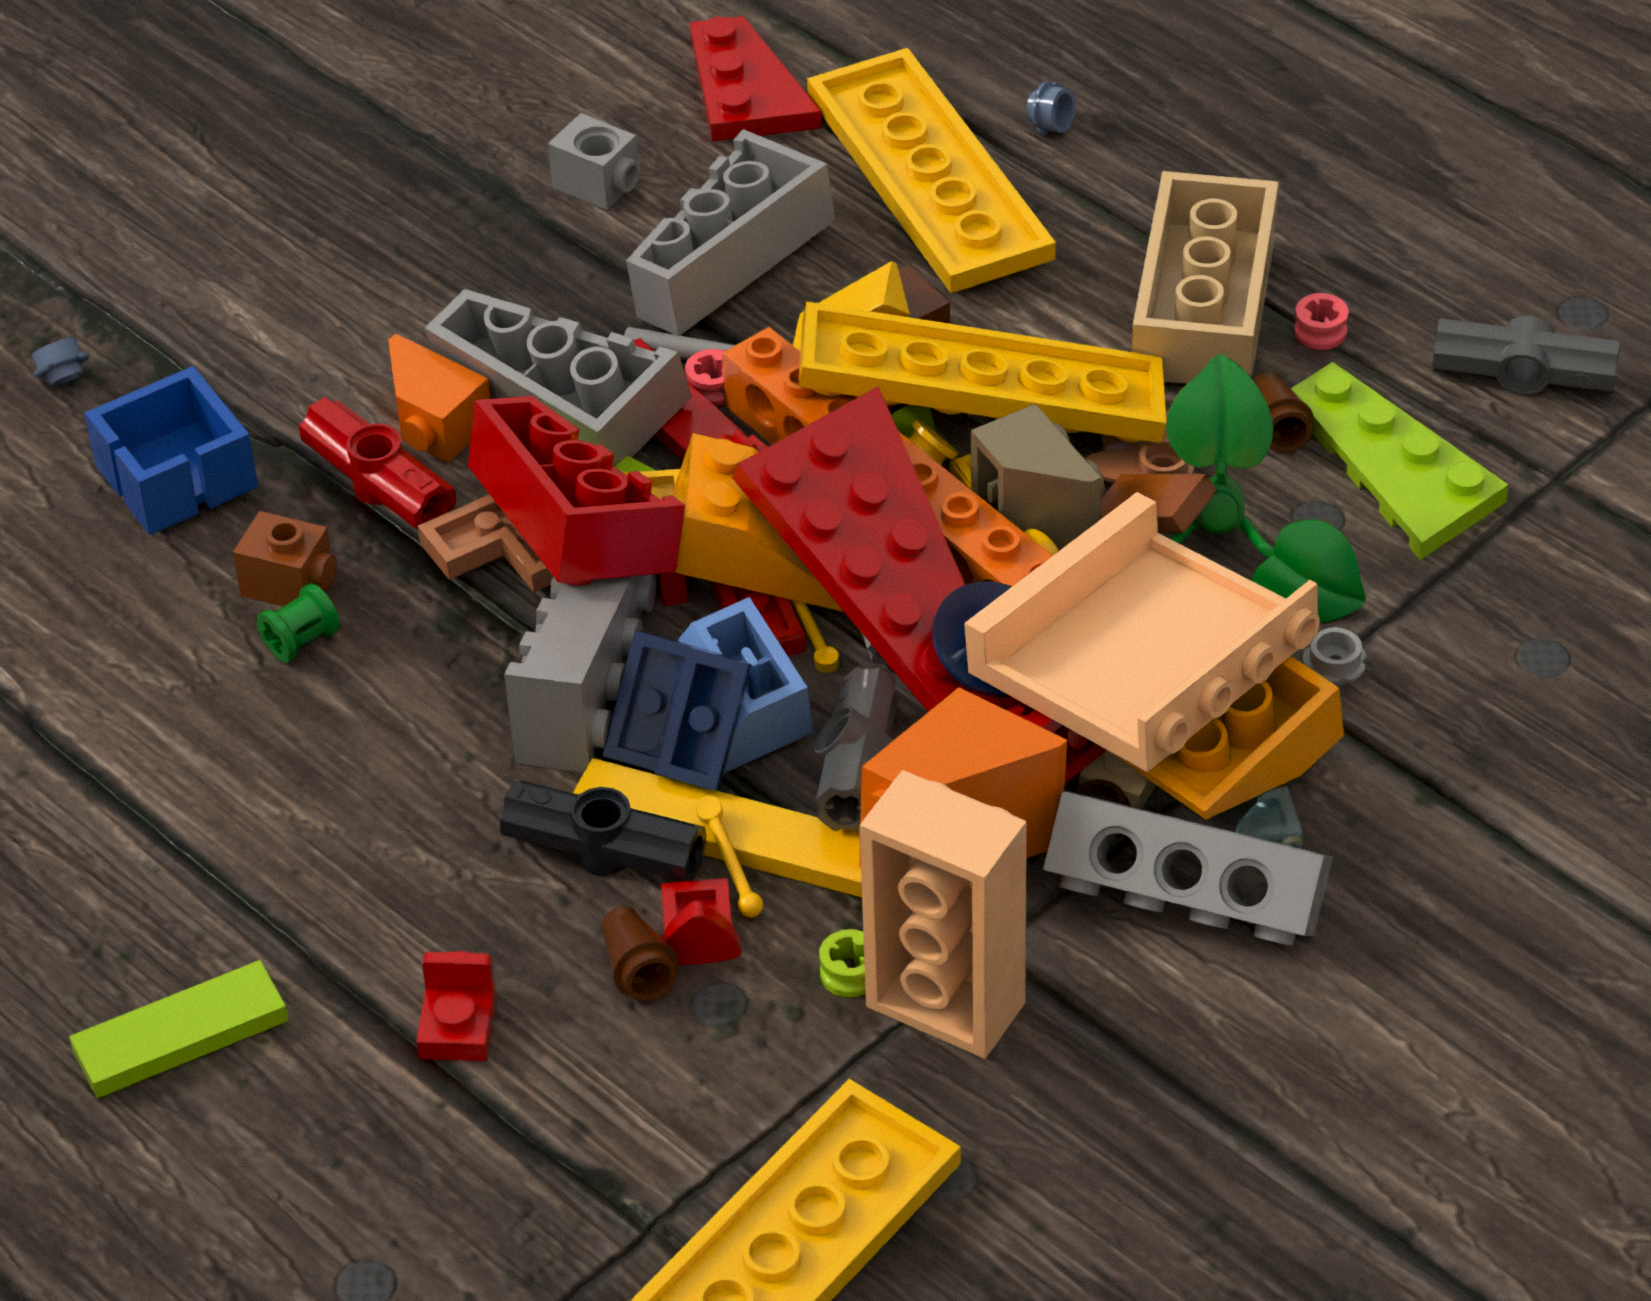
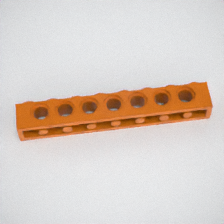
[722,327,1053,586]

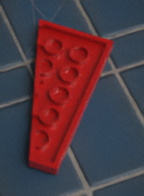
[732,386,1016,712]

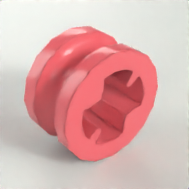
[1294,293,1349,350]
[685,349,725,406]

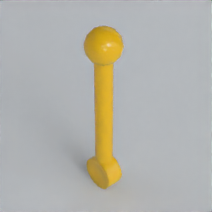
[791,600,839,673]
[695,795,764,918]

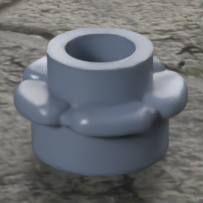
[1026,81,1076,136]
[31,337,89,387]

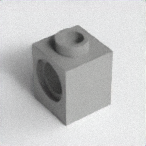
[548,113,641,210]

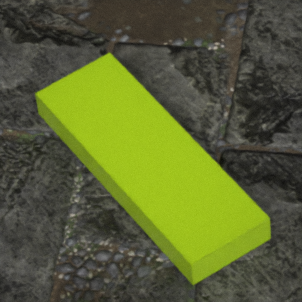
[69,960,289,1099]

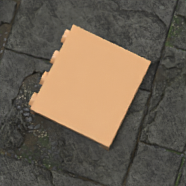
[964,492,1320,772]

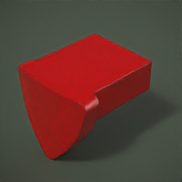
[661,878,742,965]

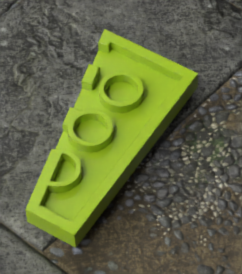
[1291,362,1509,560]

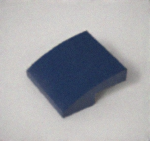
[602,630,752,791]

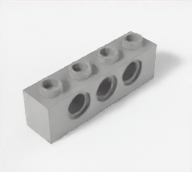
[1043,791,1333,946]

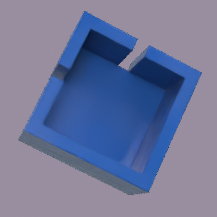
[84,366,258,536]

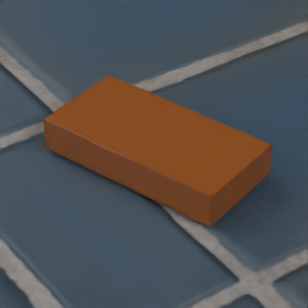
[1100,474,1216,533]

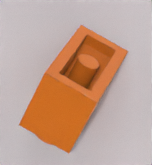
[388,333,491,463]

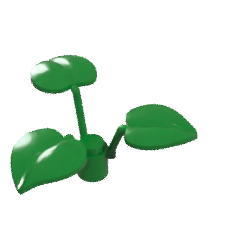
[1166,354,1366,623]

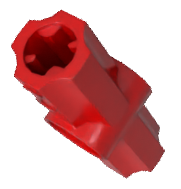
[299,397,456,530]

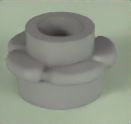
[1303,627,1366,686]

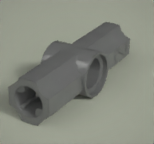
[1432,315,1621,395]
[814,667,898,832]

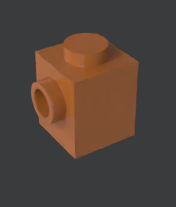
[233,511,337,607]

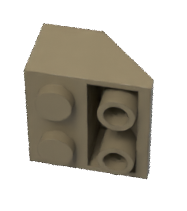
[971,404,1105,551]

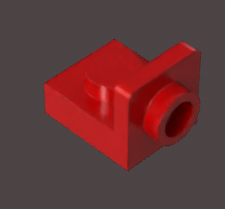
[416,951,497,1061]

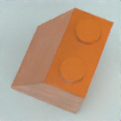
[859,687,1067,868]

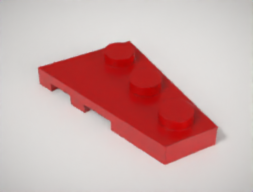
[689,16,822,142]

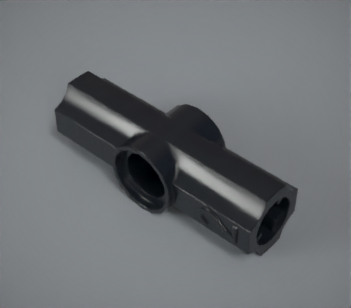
[499,780,706,882]

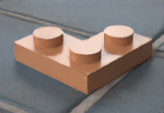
[418,494,553,592]

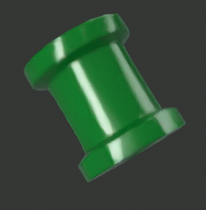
[256,583,341,663]

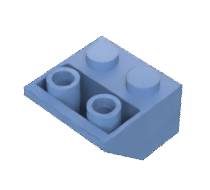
[677,597,813,773]

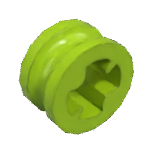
[819,929,866,998]

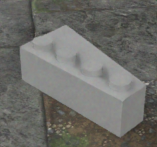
[626,129,835,336]
[424,289,692,466]
[504,574,657,772]

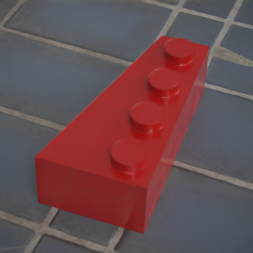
[468,396,685,586]

